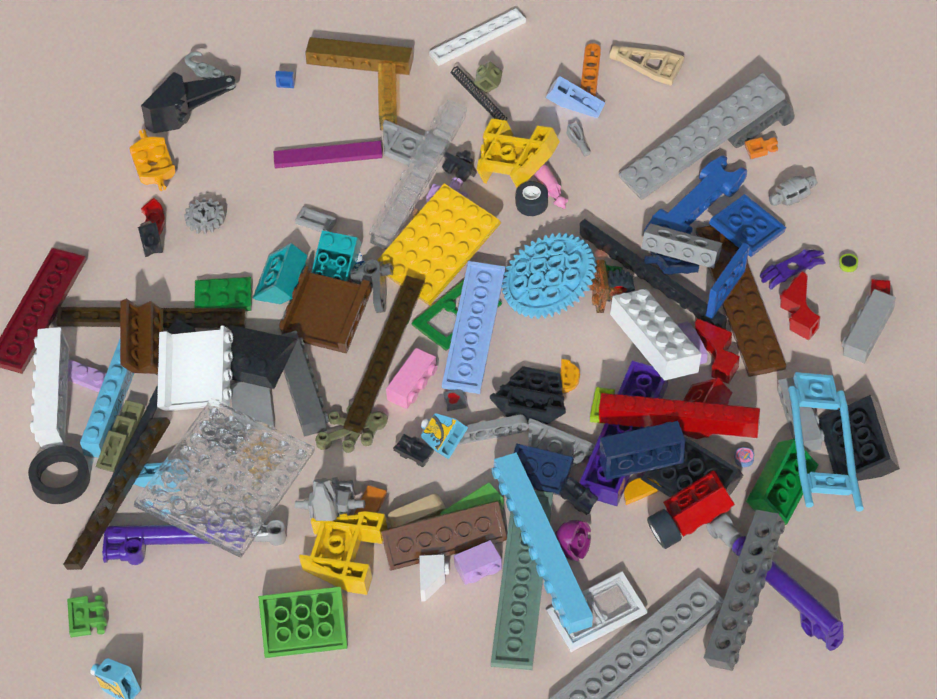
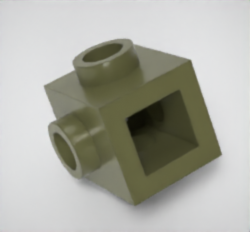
[474,61,503,94]

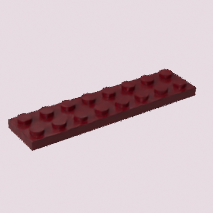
[0,248,86,374]

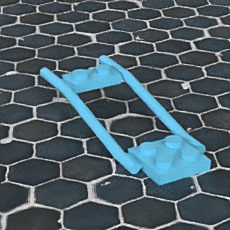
[788,372,864,512]

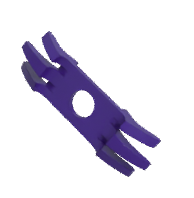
[760,249,826,290]

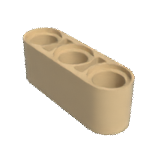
[387,494,447,528]

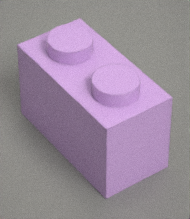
[454,540,502,585]

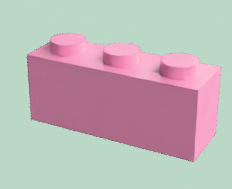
[386,348,438,409]

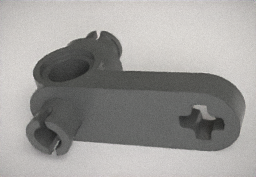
[351,259,393,313]

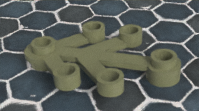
[315,405,388,453]

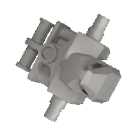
[295,477,365,521]

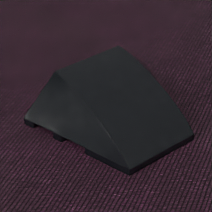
[489,366,566,425]

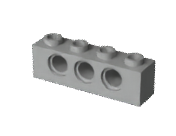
[641,224,722,269]

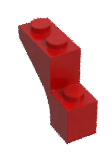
[780,272,821,340]
[695,319,740,384]

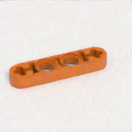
[581,43,601,97]

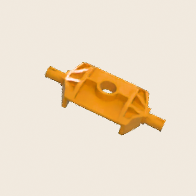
[129,129,176,191]

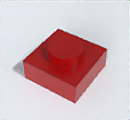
[870,279,890,296]

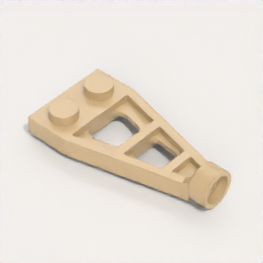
[610,45,684,86]

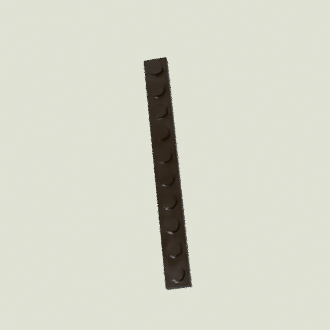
[343,276,425,434]
[56,307,247,328]
[63,417,171,570]

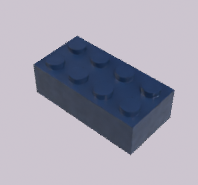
[600,421,685,480]

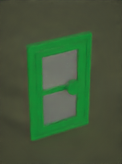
[411,280,502,351]

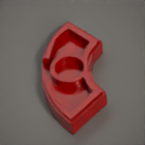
[141,198,165,236]

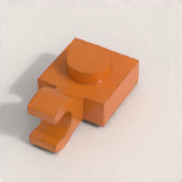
[745,137,778,159]

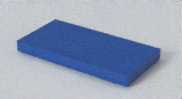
[706,242,750,318]

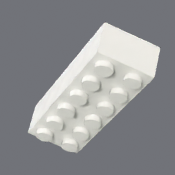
[610,289,701,380]
[30,327,69,449]

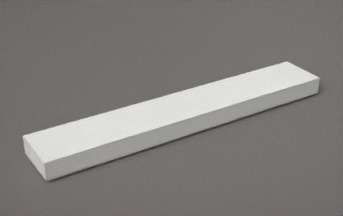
[429,8,526,66]

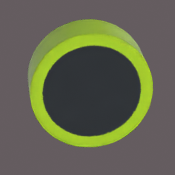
[839,254,858,272]

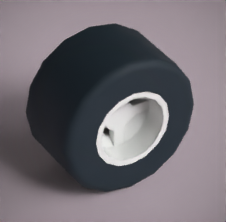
[515,181,548,216]
[647,509,682,549]

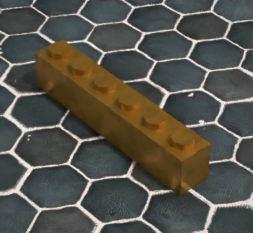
[305,37,413,75]

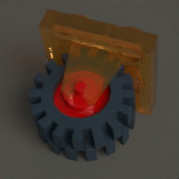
[589,260,635,313]

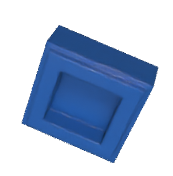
[275,71,295,88]

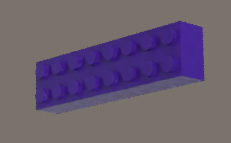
[580,361,668,506]

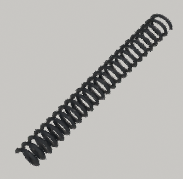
[450,66,508,121]

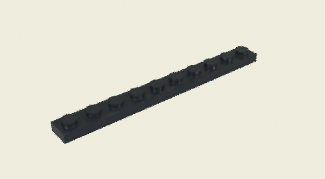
[580,219,727,329]

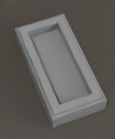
[295,207,337,232]

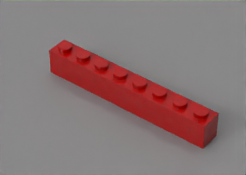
[599,393,760,438]

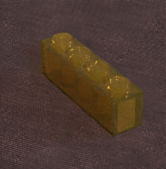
[378,63,398,130]

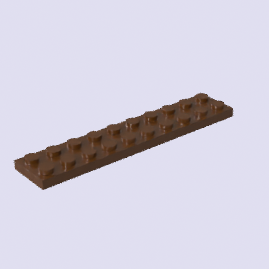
[696,225,786,377]

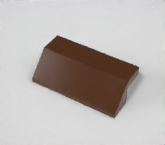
[120,298,163,374]

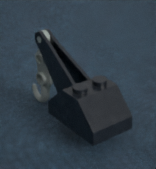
[141,51,236,133]

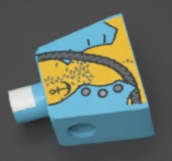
[421,413,468,459]
[91,658,141,699]

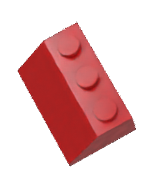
[682,378,733,440]
[663,471,735,537]

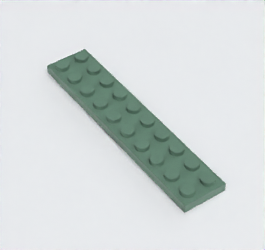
[491,491,553,670]

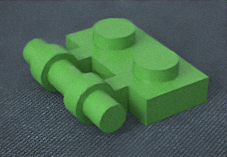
[67,595,107,638]

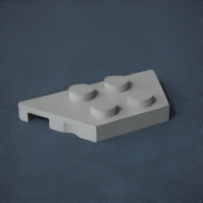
[383,120,448,169]
[528,418,596,467]

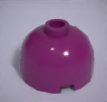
[555,520,591,561]

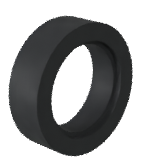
[28,445,90,504]

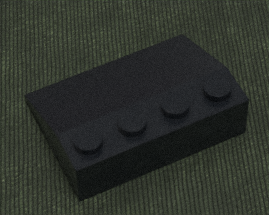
[228,325,297,389]
[818,395,900,481]
[641,436,744,497]

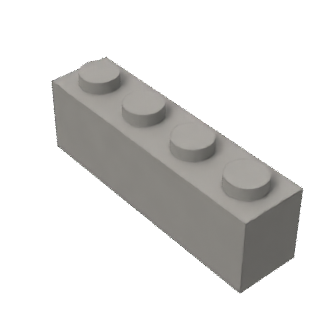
[842,289,896,364]
[778,377,824,452]

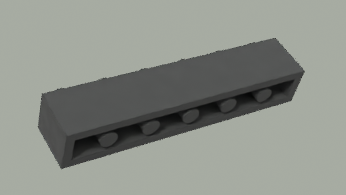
[281,331,329,437]

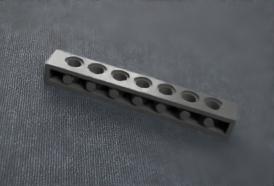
[703,510,785,671]

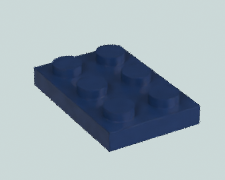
[514,443,574,496]

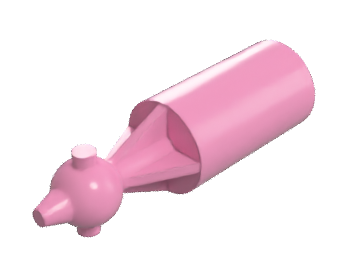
[534,165,568,209]

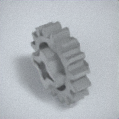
[184,198,225,234]

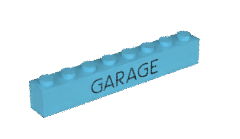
[80,339,134,458]

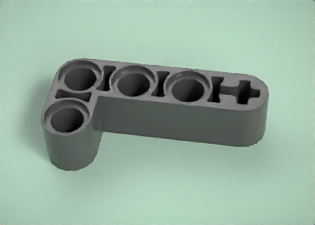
[728,99,795,148]

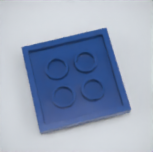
[709,194,787,257]

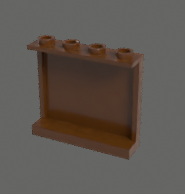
[279,266,372,354]

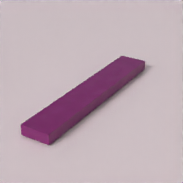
[273,141,382,169]

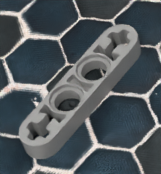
[459,415,528,444]

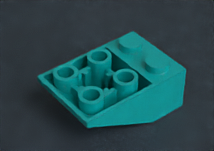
[311,230,362,282]

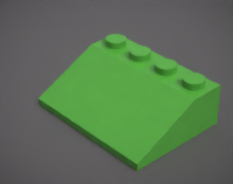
[258,587,347,658]

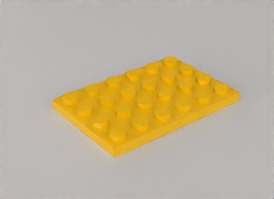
[377,183,501,306]

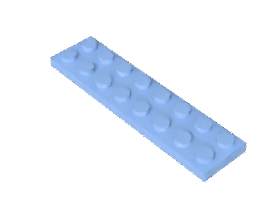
[442,261,505,394]

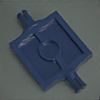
[644,251,700,275]

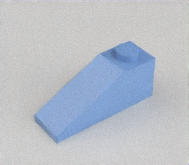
[545,76,605,118]

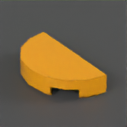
[561,359,580,393]
[624,478,661,505]

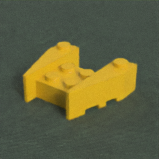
[477,119,560,188]
[299,511,388,595]

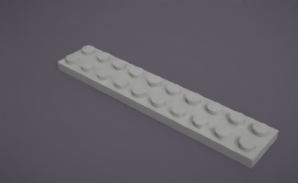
[619,73,785,200]
[550,577,724,699]

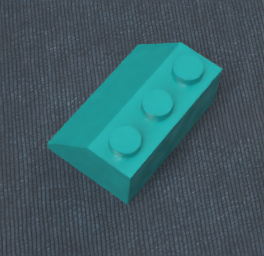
[253,243,308,304]

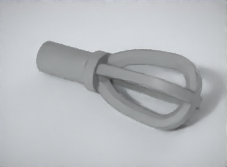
[567,123,590,156]

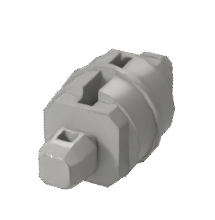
[769,176,818,206]

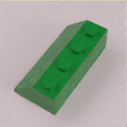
[746,439,819,525]

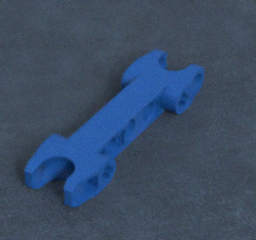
[644,155,747,234]

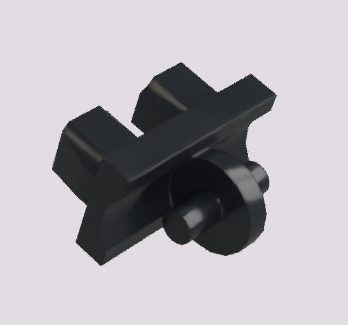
[442,150,477,182]
[138,221,163,257]
[393,434,434,467]
[559,477,598,515]

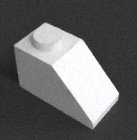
[419,555,449,601]

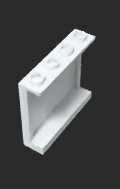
[157,326,233,411]

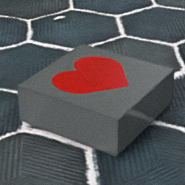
[443,389,466,411]

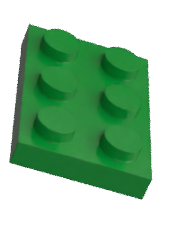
[194,277,252,311]

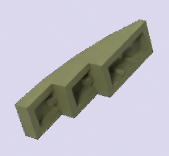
[95,400,145,472]

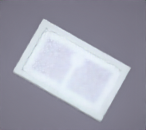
[546,571,647,652]

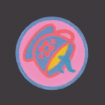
[734,447,754,467]

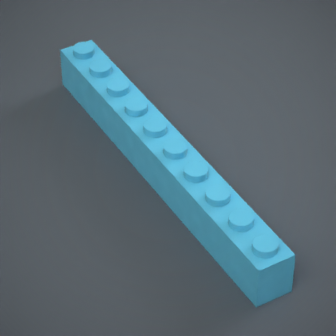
[491,452,593,634]

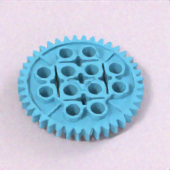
[502,233,597,319]

